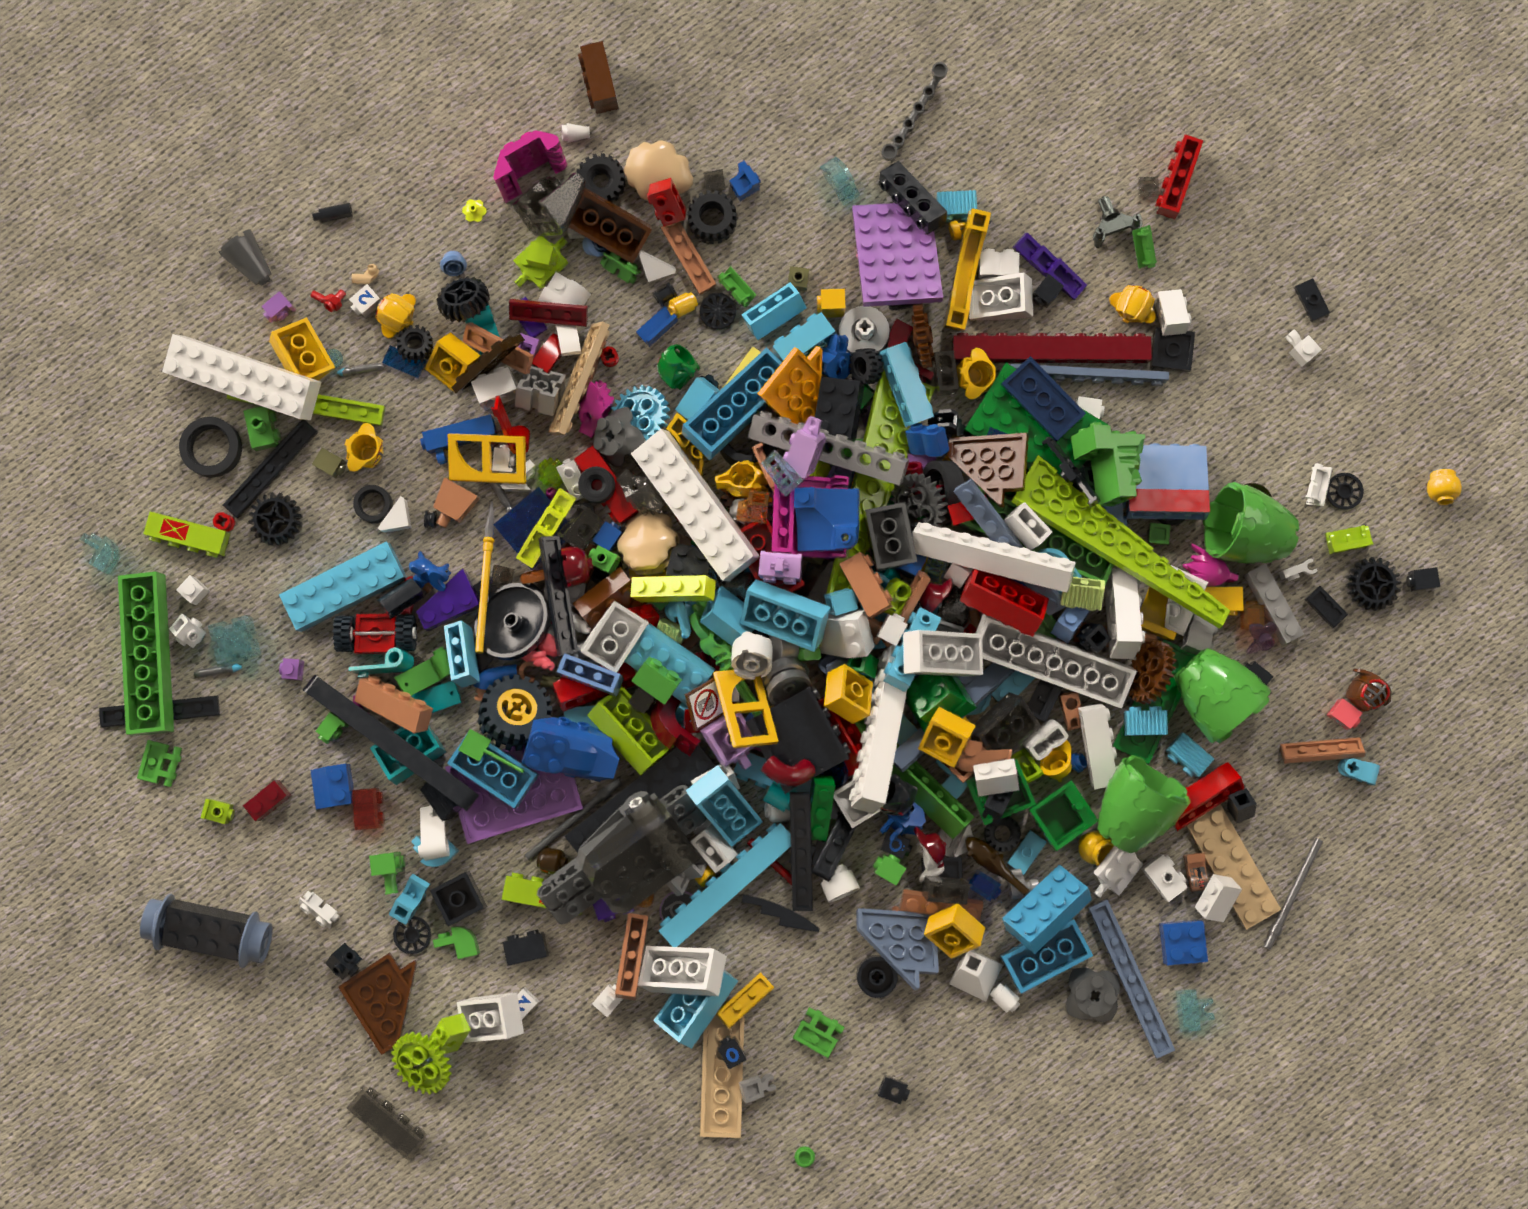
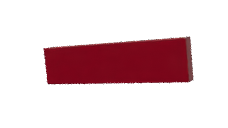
[509,299,588,327]

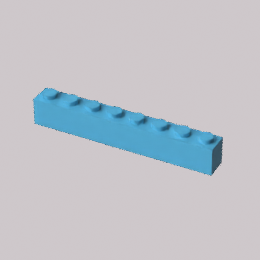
[659,823,791,947]

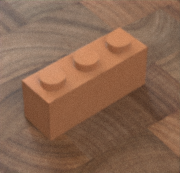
[840,552,893,618]

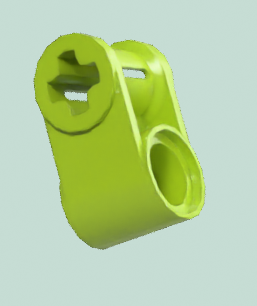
[884,578,911,616]

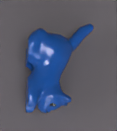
[409,551,451,591]

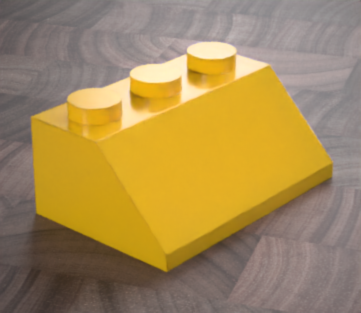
[269,317,335,381]

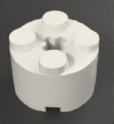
[731,631,773,679]

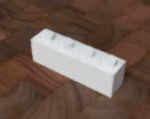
[1078,703,1118,789]

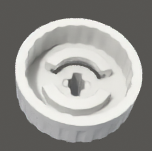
[838,306,890,356]

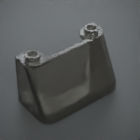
[511,173,586,236]

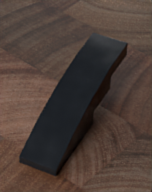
[742,894,820,932]

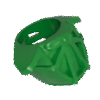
[657,344,701,390]

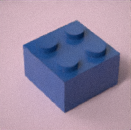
[1159,920,1208,965]

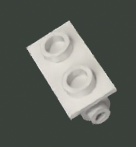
[556,458,584,500]
[1305,463,1333,506]
[299,891,339,929]

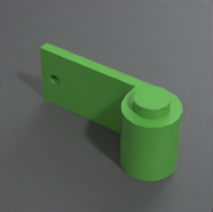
[395,647,450,696]

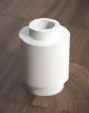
[990,982,1020,1013]

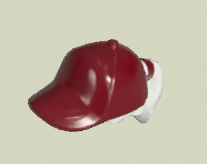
[913,826,946,882]

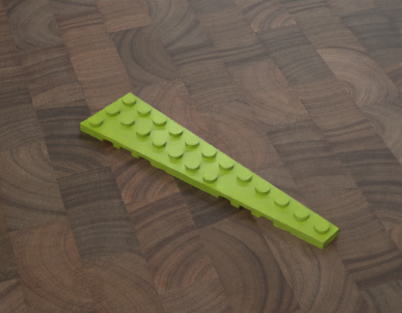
[826,368,936,594]
[1011,455,1230,629]

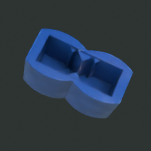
[905,423,949,457]

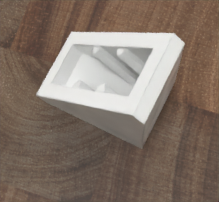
[639,250,676,282]
[378,496,412,533]

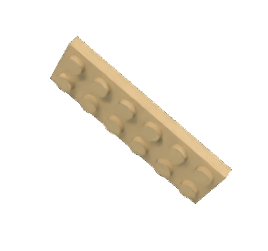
[548,322,610,436]
[1186,804,1281,930]
[700,1014,745,1138]

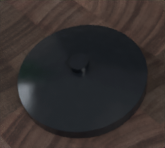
[474,583,551,660]

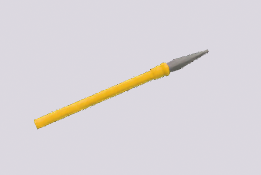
[475,501,495,653]

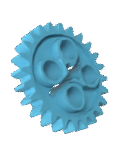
[609,385,670,441]

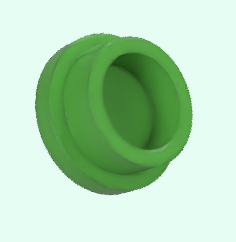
[795,1146,815,1167]

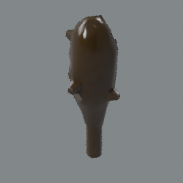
[965,837,1029,895]

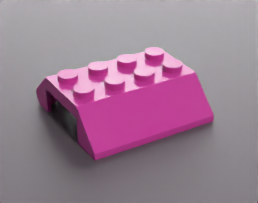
[493,130,567,203]
[772,470,849,558]

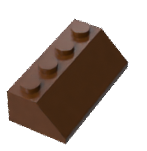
[564,186,652,263]

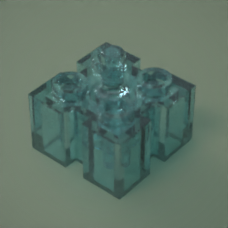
[208,615,261,665]

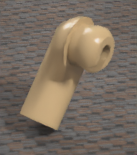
[352,264,379,284]

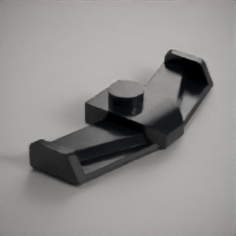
[1042,437,1101,507]

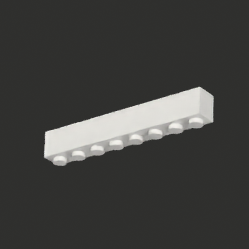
[912,522,1076,593]

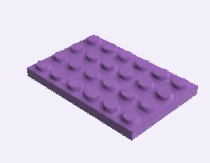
[852,203,943,307]
[445,745,583,844]

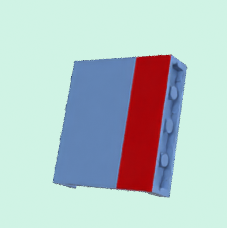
[1126,443,1210,520]

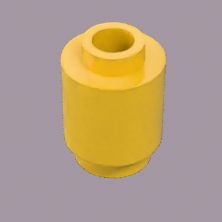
[667,292,698,318]

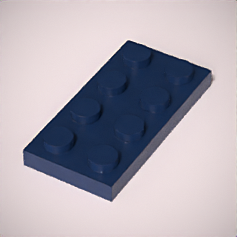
[1001,356,1086,442]

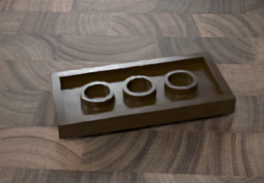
[451,334,525,393]

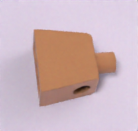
[433,478,480,529]

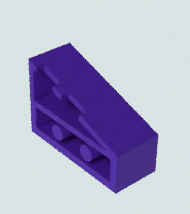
[416,569,480,631]

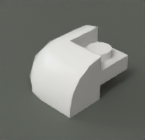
[538,272,591,306]

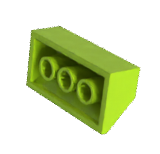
[587,686,674,775]

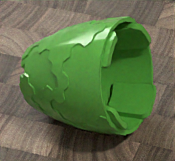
[1203,482,1299,564]
[1174,648,1271,743]
[1097,755,1190,853]

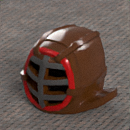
[1345,668,1391,712]

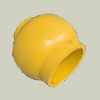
[1427,469,1462,505]
[1078,830,1114,866]

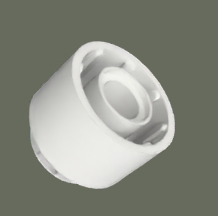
[820,865,860,903]

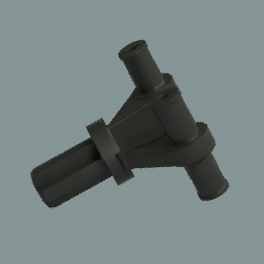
[1093,196,1143,248]

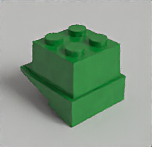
[905,674,977,733]
[966,759,1037,825]
[1027,780,1098,851]

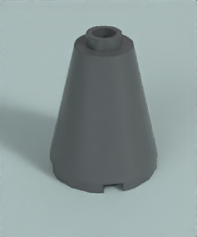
[218,229,272,286]

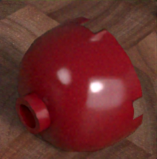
[561,547,593,587]

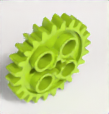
[391,1032,452,1095]

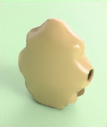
[624,140,693,201]
[617,506,679,576]

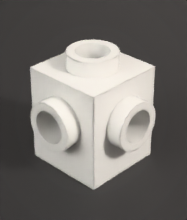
[169,614,206,648]

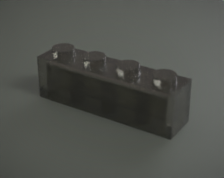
[346,1087,428,1161]

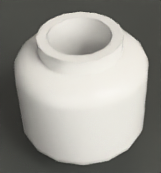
[764,802,790,823]

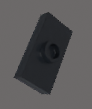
[1294,278,1330,322]
[1304,586,1348,628]

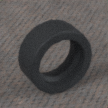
[353,485,393,523]

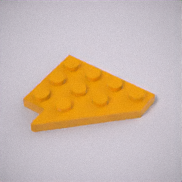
[757,346,823,424]

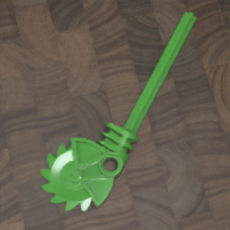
[689,601,762,717]

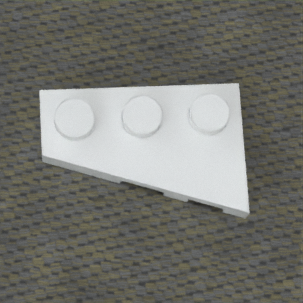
[1165,565,1208,636]

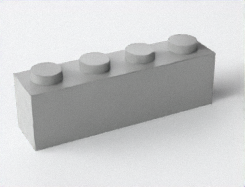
[1243,564,1304,645]

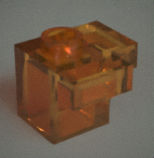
[736,490,769,523]

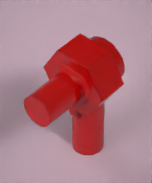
[310,289,346,312]

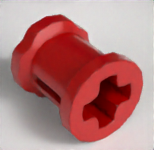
[600,346,619,367]
[213,512,235,532]

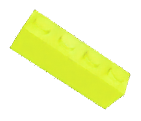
[630,575,716,602]

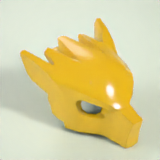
[715,460,773,502]

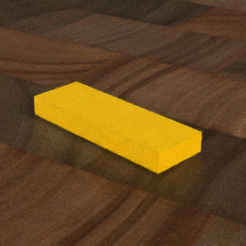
[716,972,774,1029]

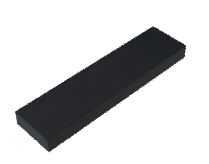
[811,811,857,882]

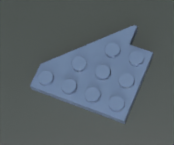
[856,908,939,991]

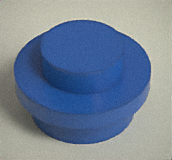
[1071,753,1087,773]

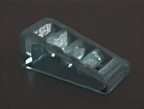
[761,450,803,497]

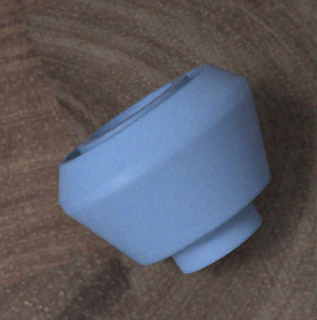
[582,237,607,257]
[440,251,467,276]

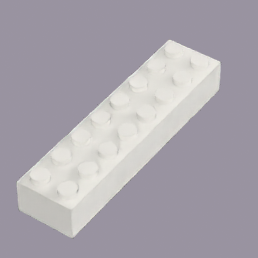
[162,334,321,420]
[631,429,760,582]
[975,614,1137,709]
[849,645,907,814]

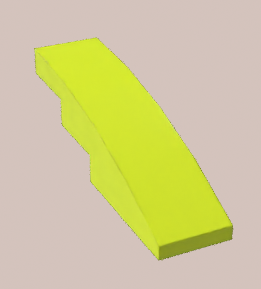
[516,488,577,568]

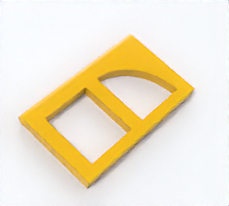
[448,433,526,484]
[713,670,779,749]

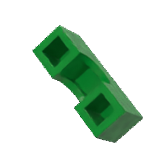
[810,775,835,841]

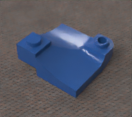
[794,487,859,552]

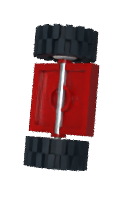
[333,614,417,655]

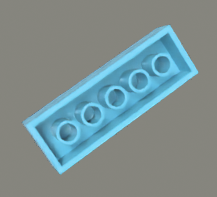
[279,541,407,632]

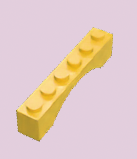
[943,208,991,331]

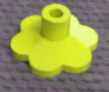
[462,199,487,222]

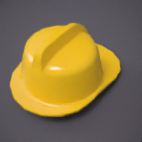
[1040,740,1072,782]

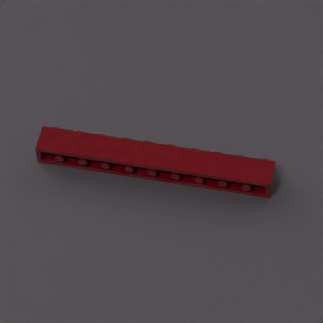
[952,332,1152,364]

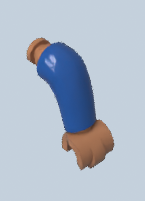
[473,660,537,701]

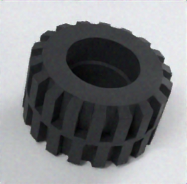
[687,190,737,244]

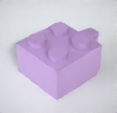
[782,416,826,479]
[759,551,803,585]
[700,713,755,770]

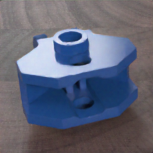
[822,334,851,379]
[879,802,926,842]

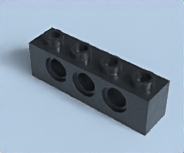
[879,161,947,235]

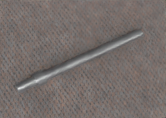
[1263,838,1323,950]

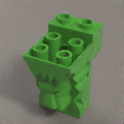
[1071,422,1145,507]

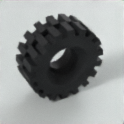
[576,153,626,203]

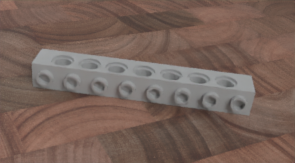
[748,411,910,485]

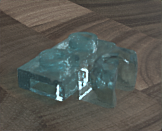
[1176,989,1215,1032]

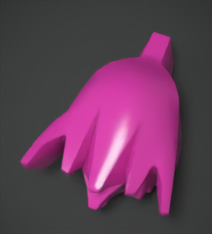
[578,380,614,438]
[1182,544,1239,587]

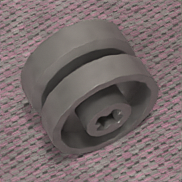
[762,657,811,706]

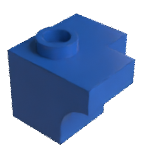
[729,160,761,201]

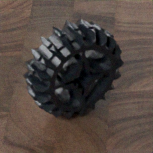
[436,276,490,323]
[248,492,303,546]
[1346,557,1402,611]

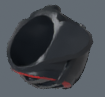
[880,774,918,816]

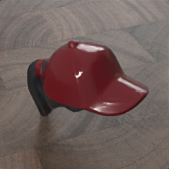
[919,578,952,616]

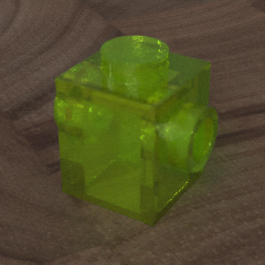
[537,457,563,490]

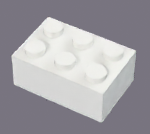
[457,993,524,1043]

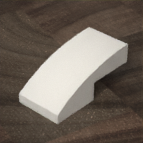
[555,324,581,356]

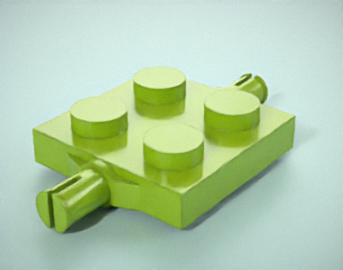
[513,234,568,290]

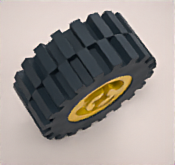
[478,674,552,751]

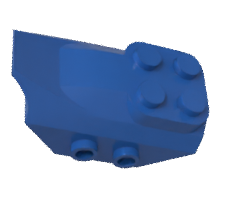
[521,717,619,782]

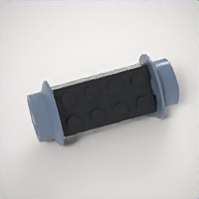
[140,894,273,968]

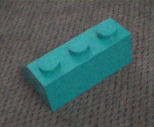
[370,726,446,785]

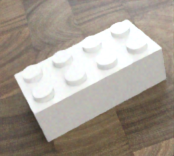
[1104,568,1145,659]
[903,630,983,677]
[638,946,727,996]

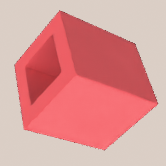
[1327,698,1362,730]

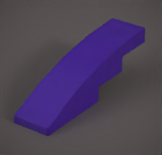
[1012,232,1087,300]

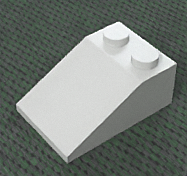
[969,272,1033,320]
[581,601,649,673]
[819,609,875,658]

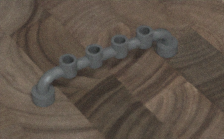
[881,62,948,161]

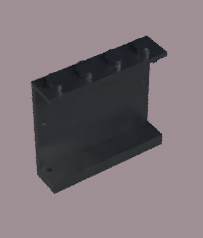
[745,686,851,794]

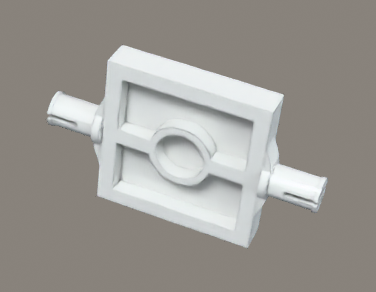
[1094,846,1143,898]

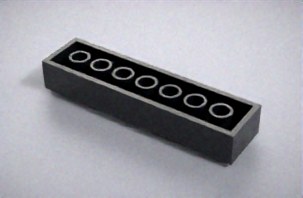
[565,744,716,853]

